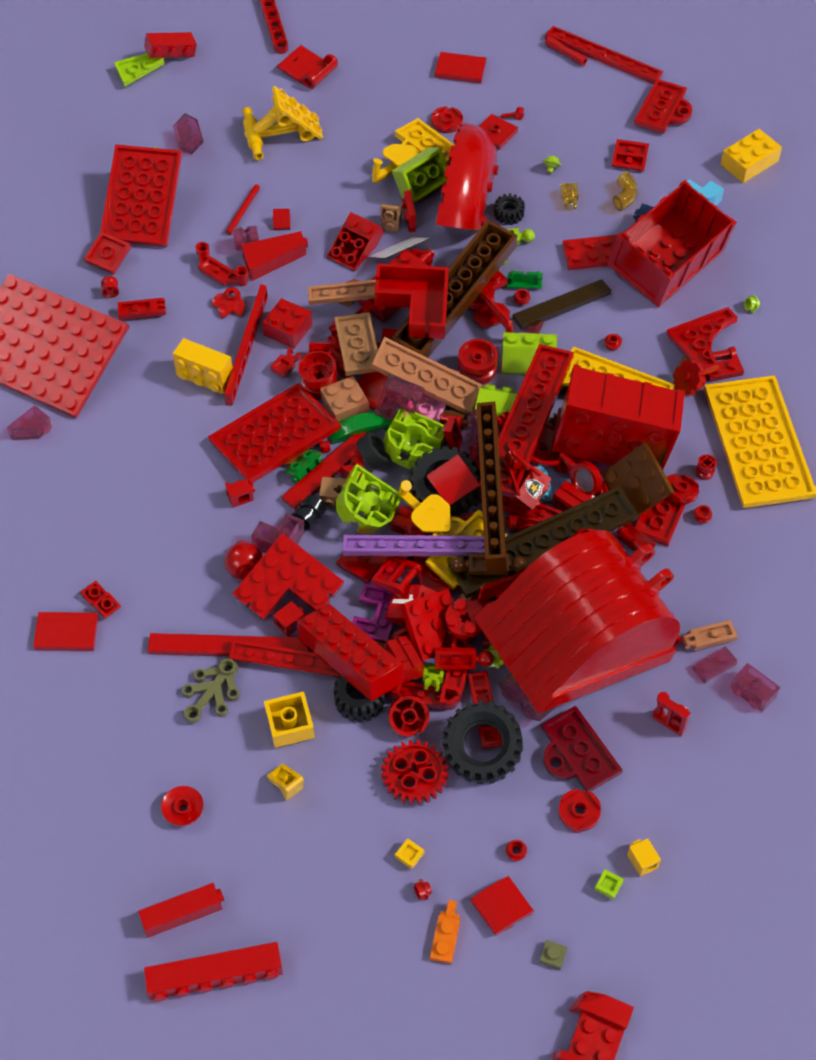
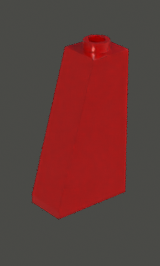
[241,231,308,281]

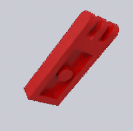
[117,298,166,320]

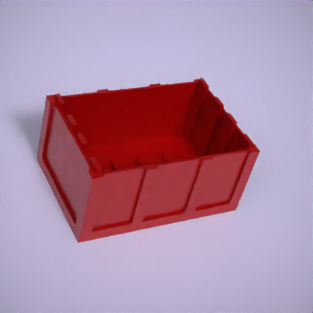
[607,180,737,308]
[551,365,685,470]

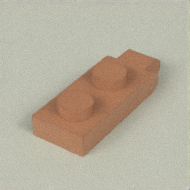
[681,620,738,651]

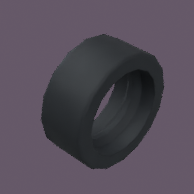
[357,432,390,469]

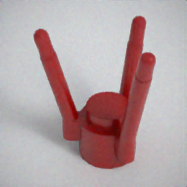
[505,449,541,496]

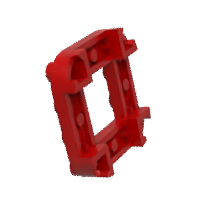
[385,627,471,710]

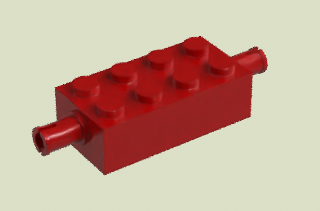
[354,248,435,323]

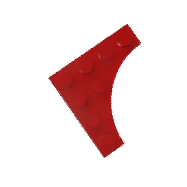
[666,307,737,376]

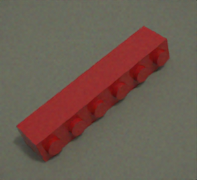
[144,942,283,1002]

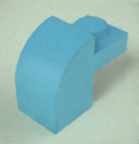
[687,179,724,205]

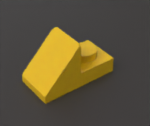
[266,763,304,800]

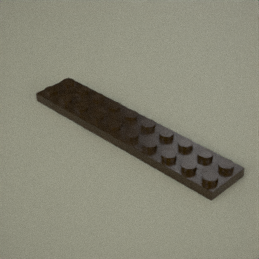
[448,486,639,599]

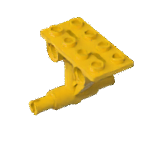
[242,86,323,161]

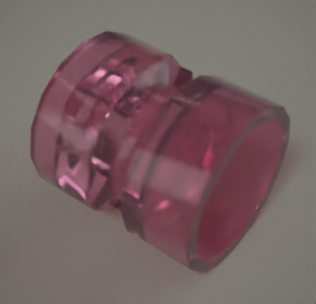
[233,225,259,251]

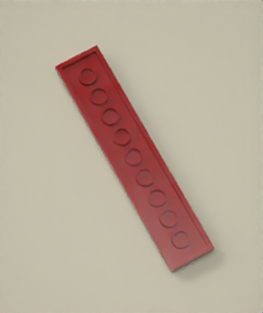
[479,344,574,498]

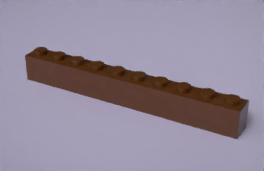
[476,401,507,572]

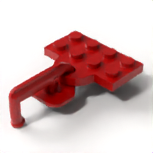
[469,270,513,333]

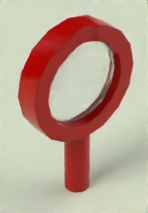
[558,451,602,496]

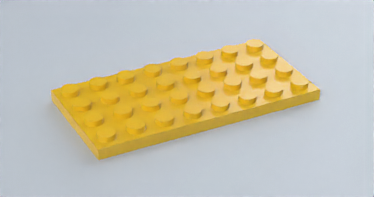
[704,375,816,508]

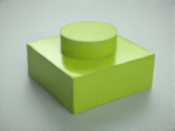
[594,869,624,900]

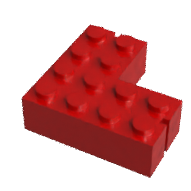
[375,264,449,339]
[232,533,344,621]

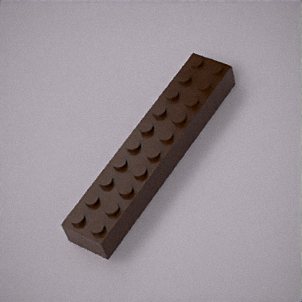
[391,220,517,358]

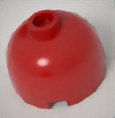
[388,694,430,737]

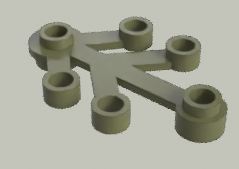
[182,659,240,723]

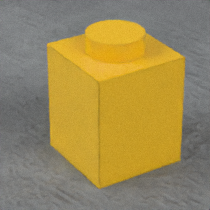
[627,838,661,877]

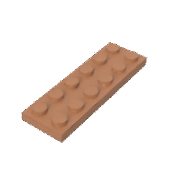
[370,337,482,416]

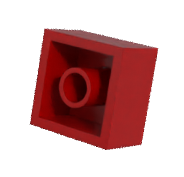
[263,298,312,349]

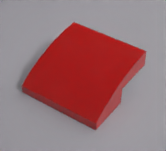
[612,139,649,171]
[426,455,480,506]
[470,876,534,936]

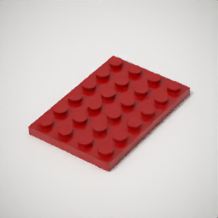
[100,144,182,247]
[208,383,341,483]

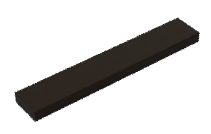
[512,279,611,330]

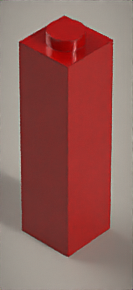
[138,882,224,938]

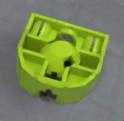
[383,406,446,469]
[336,464,402,535]

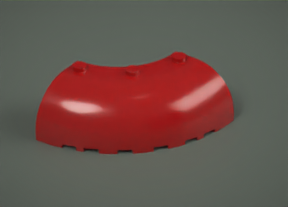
[436,122,499,230]

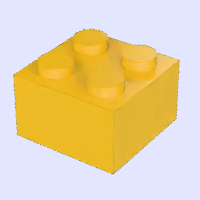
[264,691,315,748]

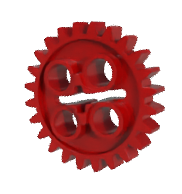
[381,739,449,806]

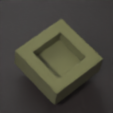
[539,940,567,970]

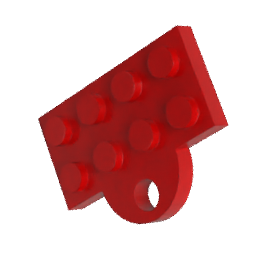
[634,79,692,134]

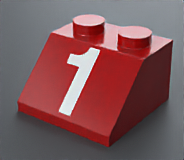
[384,584,436,628]

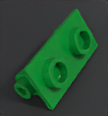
[507,270,543,289]
[284,449,323,484]

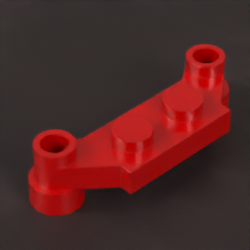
[195,242,249,286]

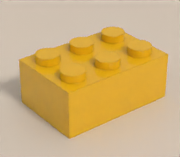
[720,129,782,183]
[172,338,233,394]

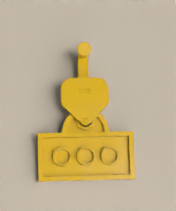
[371,118,455,184]
[398,480,507,590]

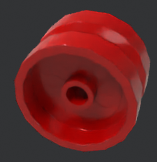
[458,339,498,385]

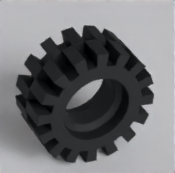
[494,193,525,225]

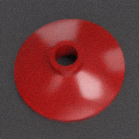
[161,786,204,826]

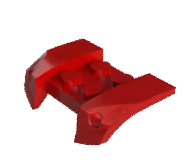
[553,991,634,1060]

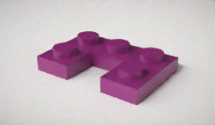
[352,583,394,645]

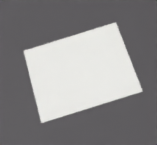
[368,237,428,258]

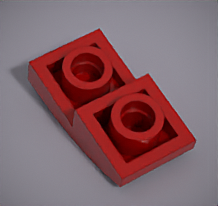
[80,580,121,619]

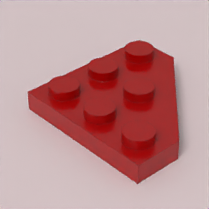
[400,589,453,661]

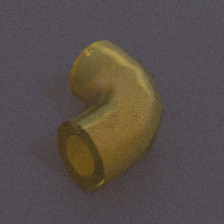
[613,171,638,211]

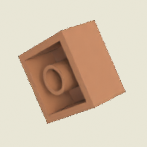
[320,376,369,422]

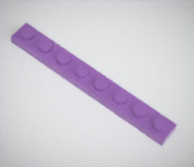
[342,535,485,556]

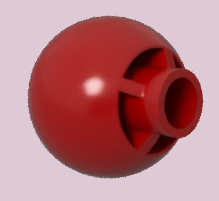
[224,541,263,580]

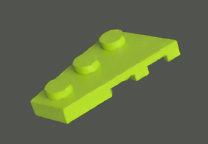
[114,53,165,87]

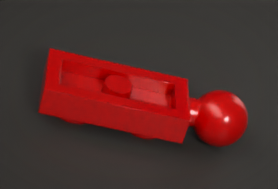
[435,648,494,669]

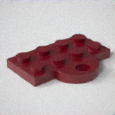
[541,705,623,792]

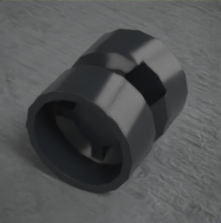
[291,494,326,531]

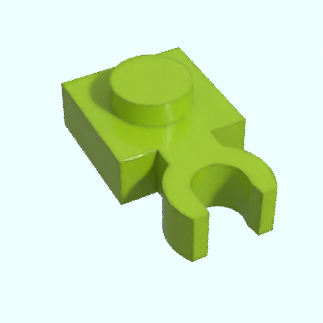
[422,663,444,692]

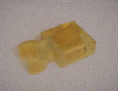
[560,183,579,209]

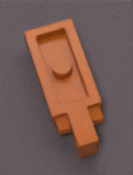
[430,900,460,965]

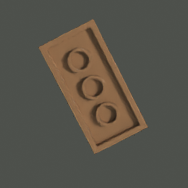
[334,312,378,376]

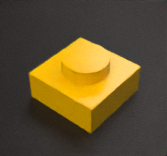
[395,838,425,870]

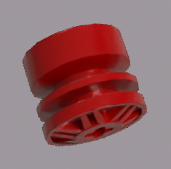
[298,351,339,400]

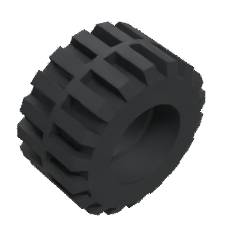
[334,674,385,723]

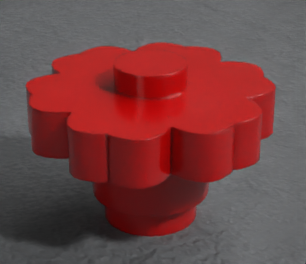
[673,359,706,397]

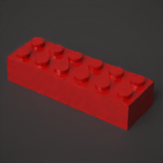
[297,604,404,701]

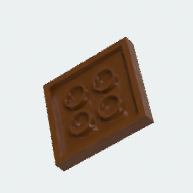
[601,443,674,516]

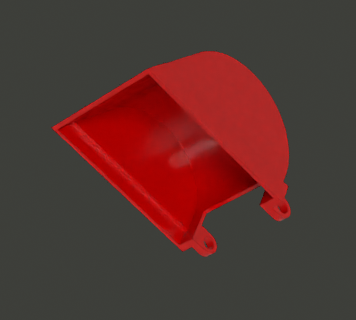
[474,530,682,713]

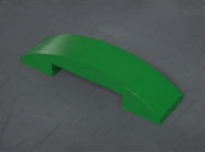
[330,410,398,444]

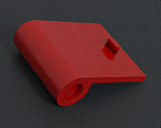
[277,45,338,89]

